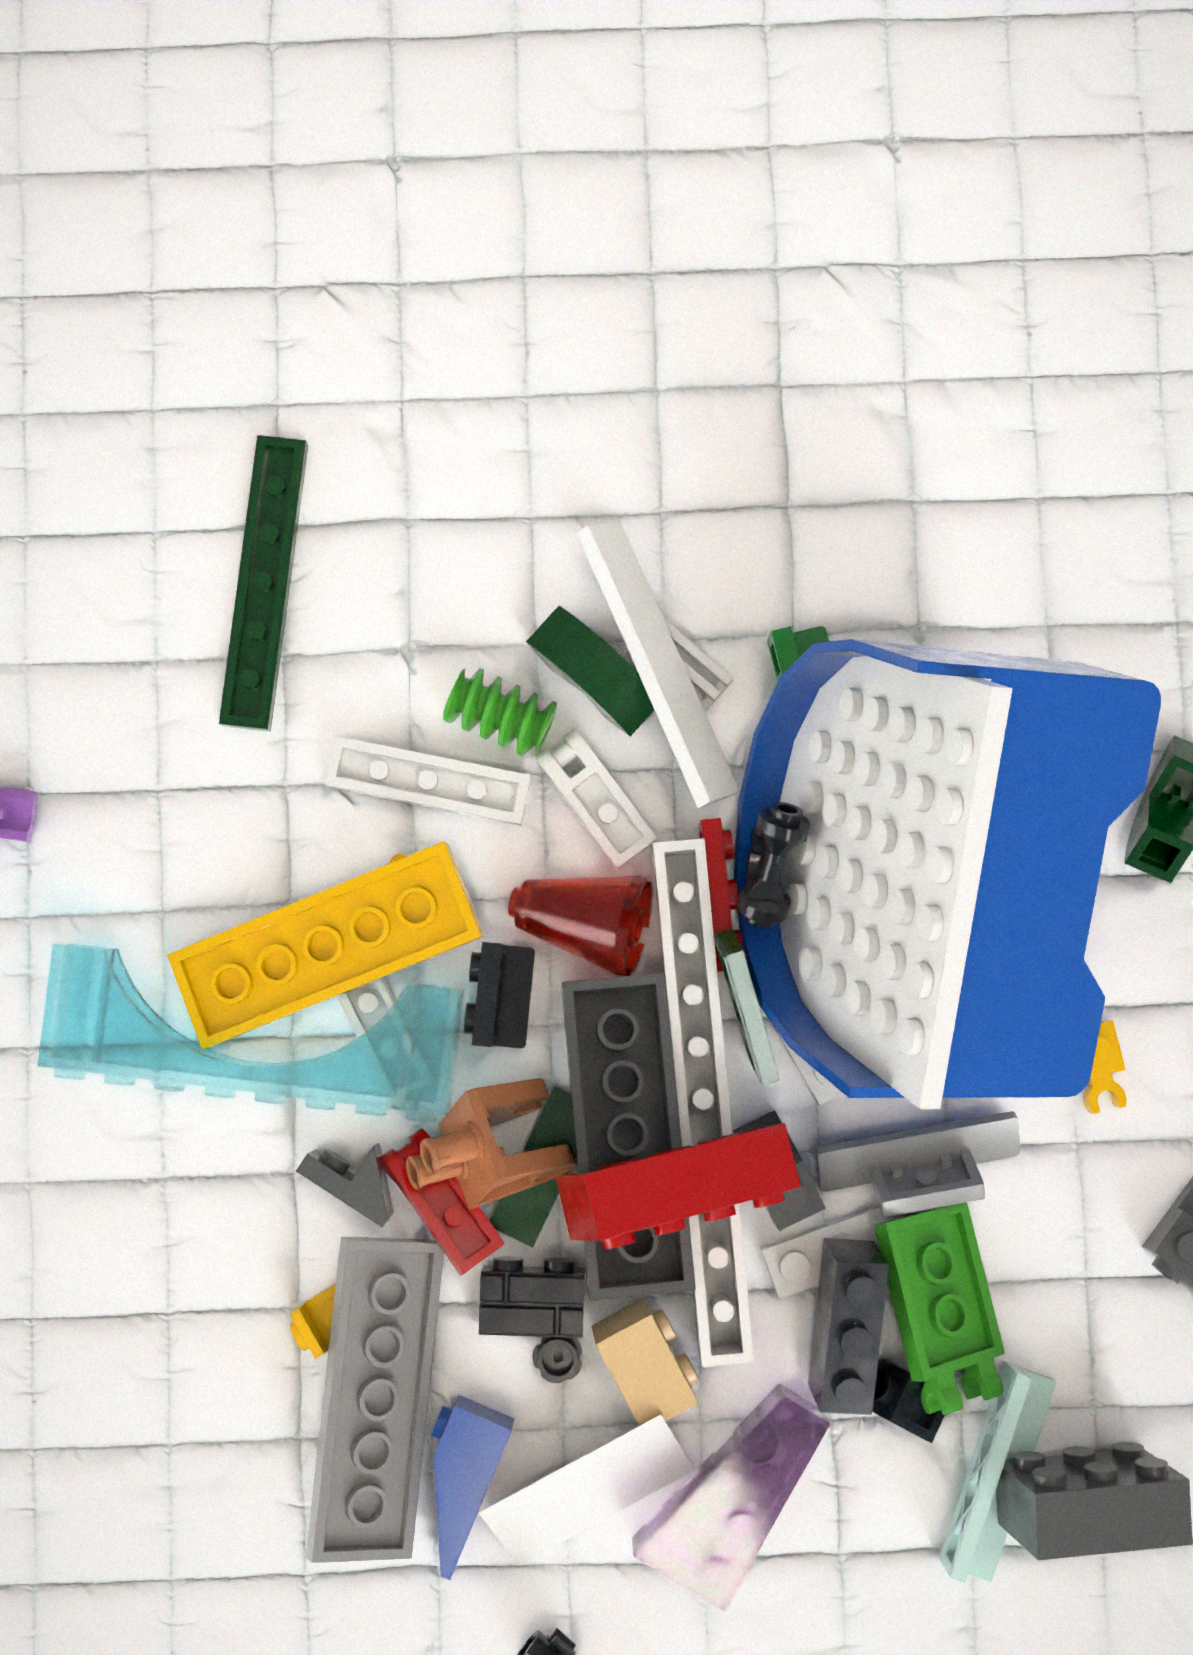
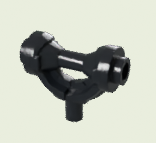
[737,802,811,928]

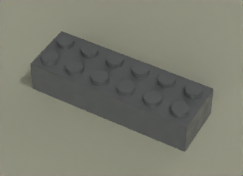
[561,973,696,1301]

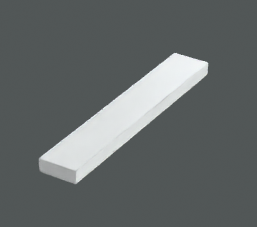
[577,520,740,808]

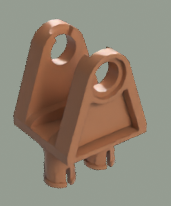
[406,1078,577,1210]

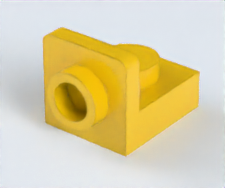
[290,1283,336,1359]

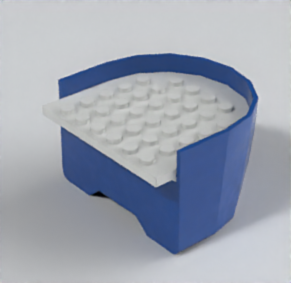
[734,639,1161,1109]

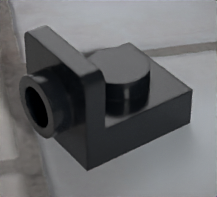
[872,1358,945,1443]

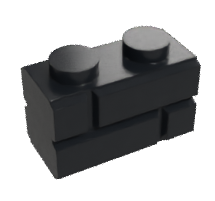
[479,1256,585,1338]

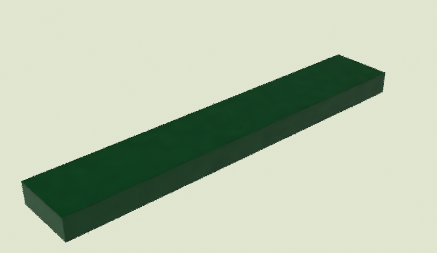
[219,435,309,732]

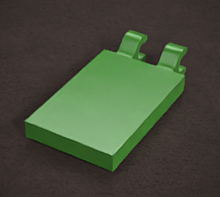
[874,1202,1005,1415]

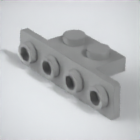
[816,1111,1020,1218]

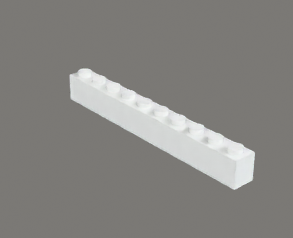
[652,838,755,1367]

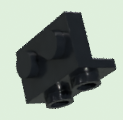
[464,942,535,1048]

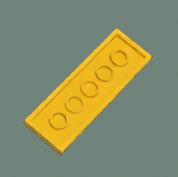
[167,841,485,1049]

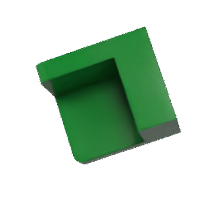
[767,626,829,682]

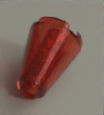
[508,876,653,976]

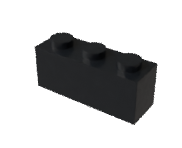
[808,1238,889,1415]

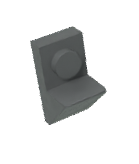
[296,1143,394,1227]

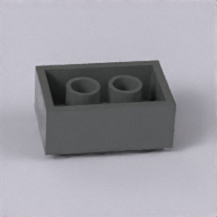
[996,1442,1193,1561]

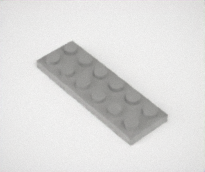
[306,1237,444,1563]

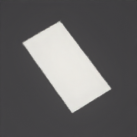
[479,1414,695,1566]

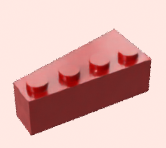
[556,1123,801,1249]

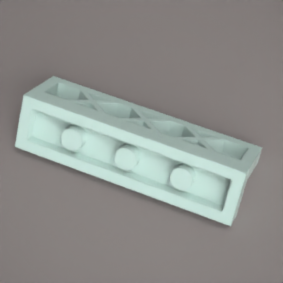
[939,1361,1057,1583]

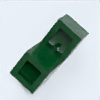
[526,605,654,737]
[1124,735,1193,883]

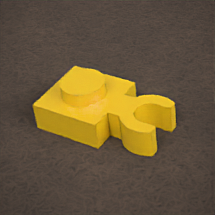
[1083,1020,1127,1114]

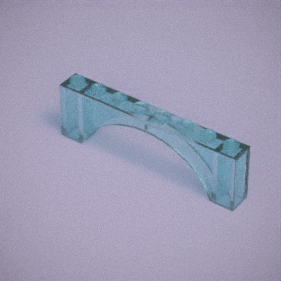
[37,943,465,1122]

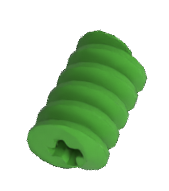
[443,668,557,757]

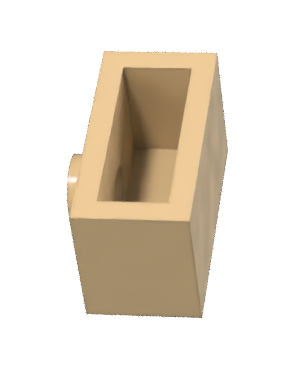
[591,1297,700,1426]

